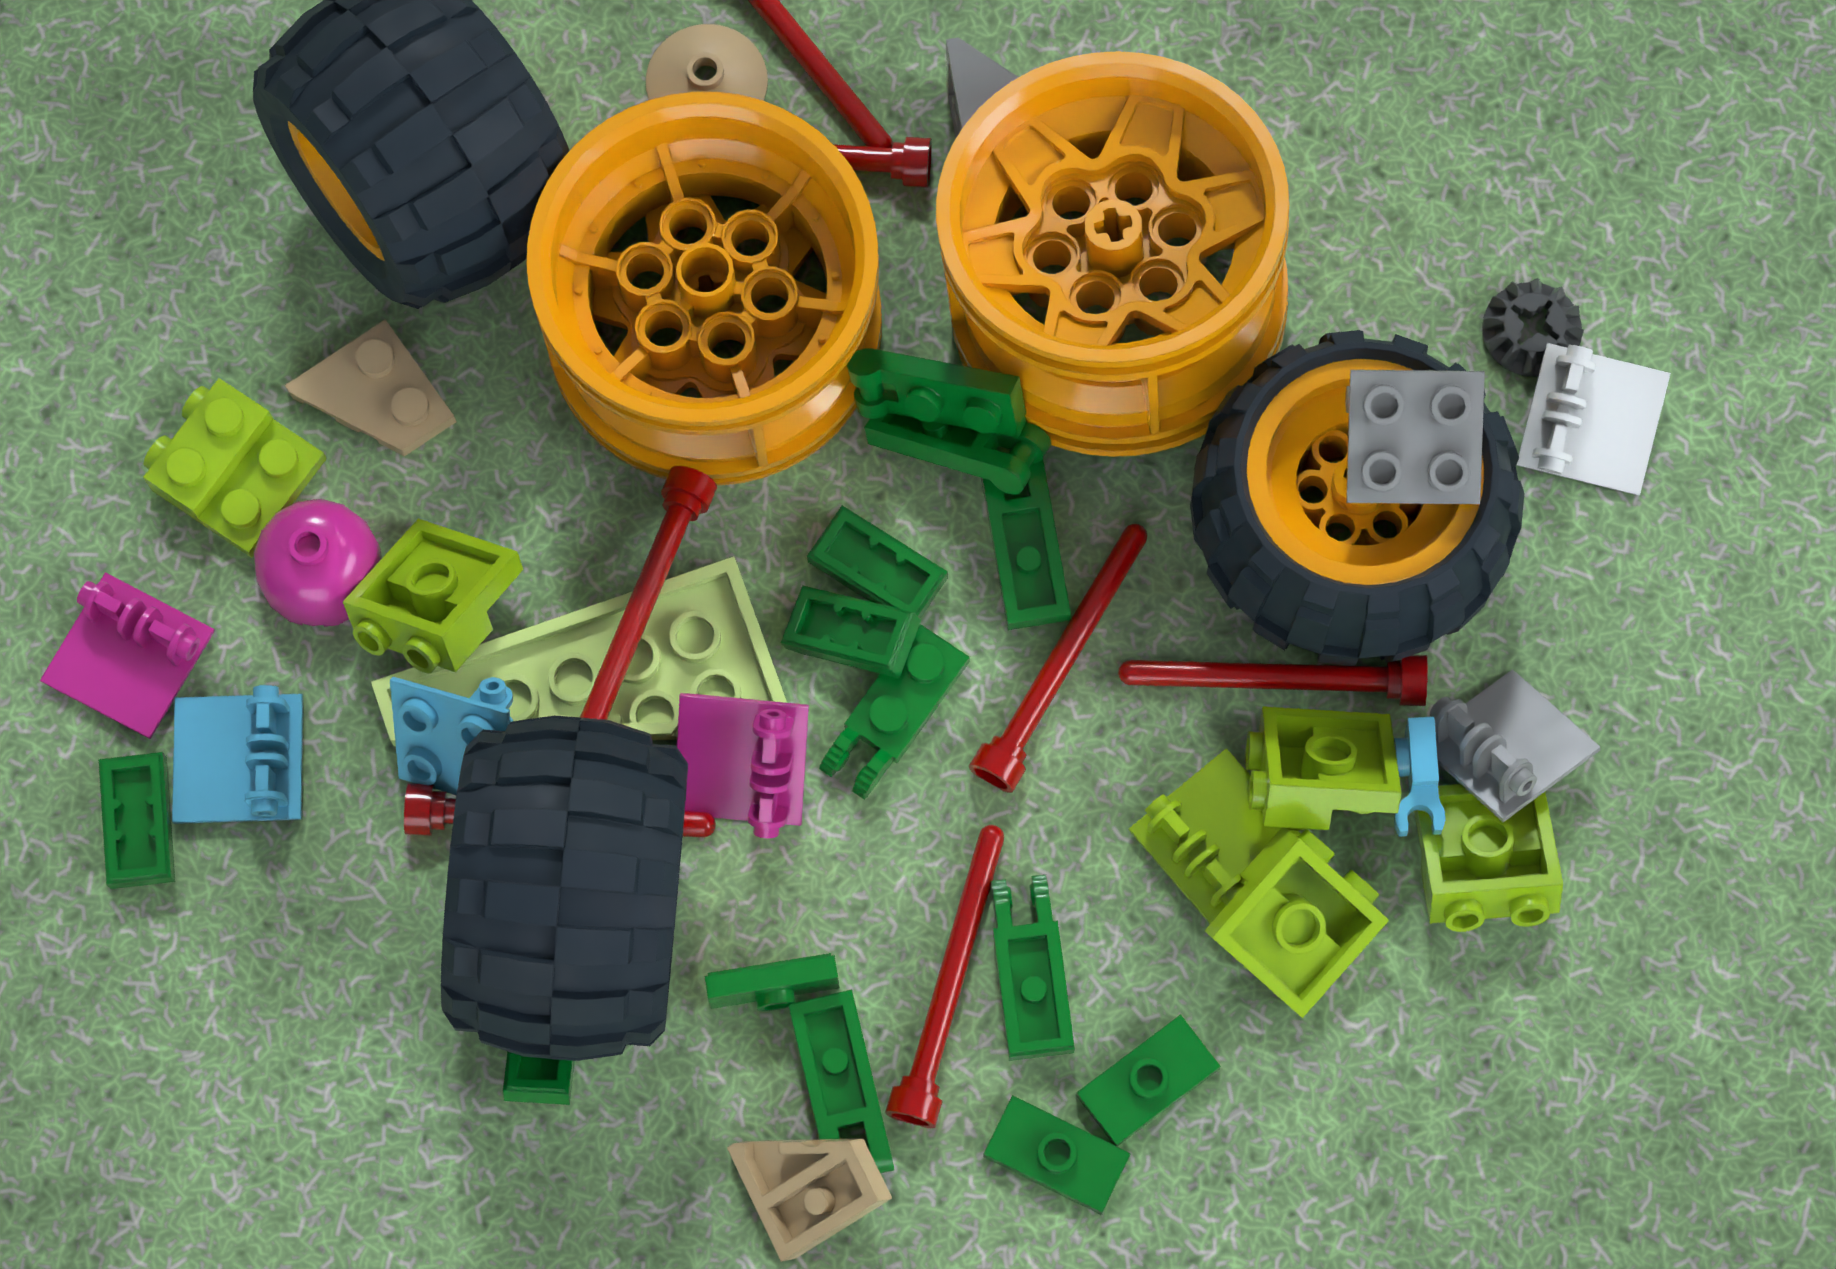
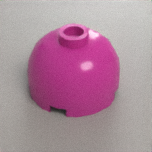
[254,499,382,627]

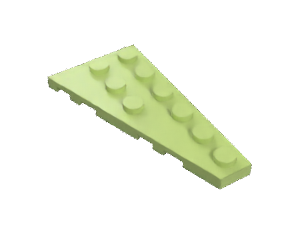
[371,556,787,746]

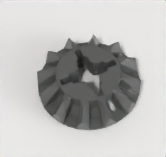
[1482,278,1584,377]

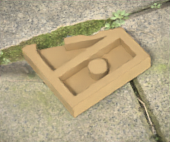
[285,320,456,457]
[727,1139,892,1262]

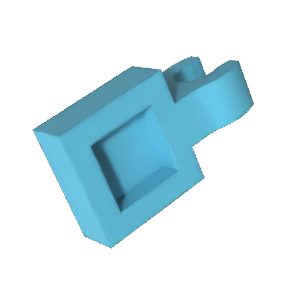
[1394,717,1445,837]

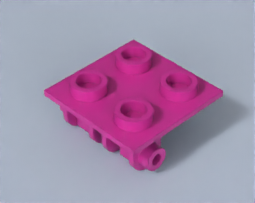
[40,572,215,739]
[677,693,809,839]

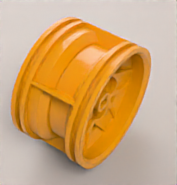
[936,51,1289,457]
[526,92,882,485]

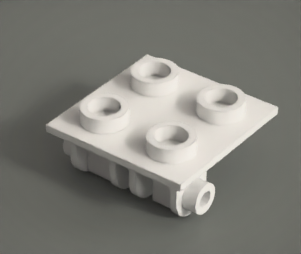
[1517,343,1671,496]

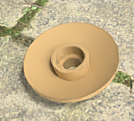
[646,24,768,101]

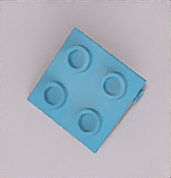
[390,677,513,795]
[172,685,303,824]

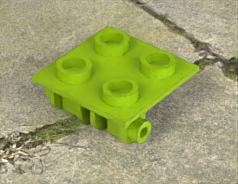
[1128,748,1301,924]

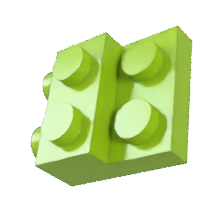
[143,378,327,558]
[343,518,524,673]
[1245,706,1402,831]
[1414,784,1563,932]
[1204,828,1389,1018]

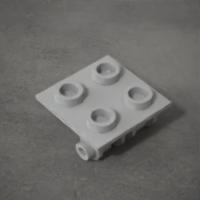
[1345,370,1485,504]
[1430,669,1600,822]

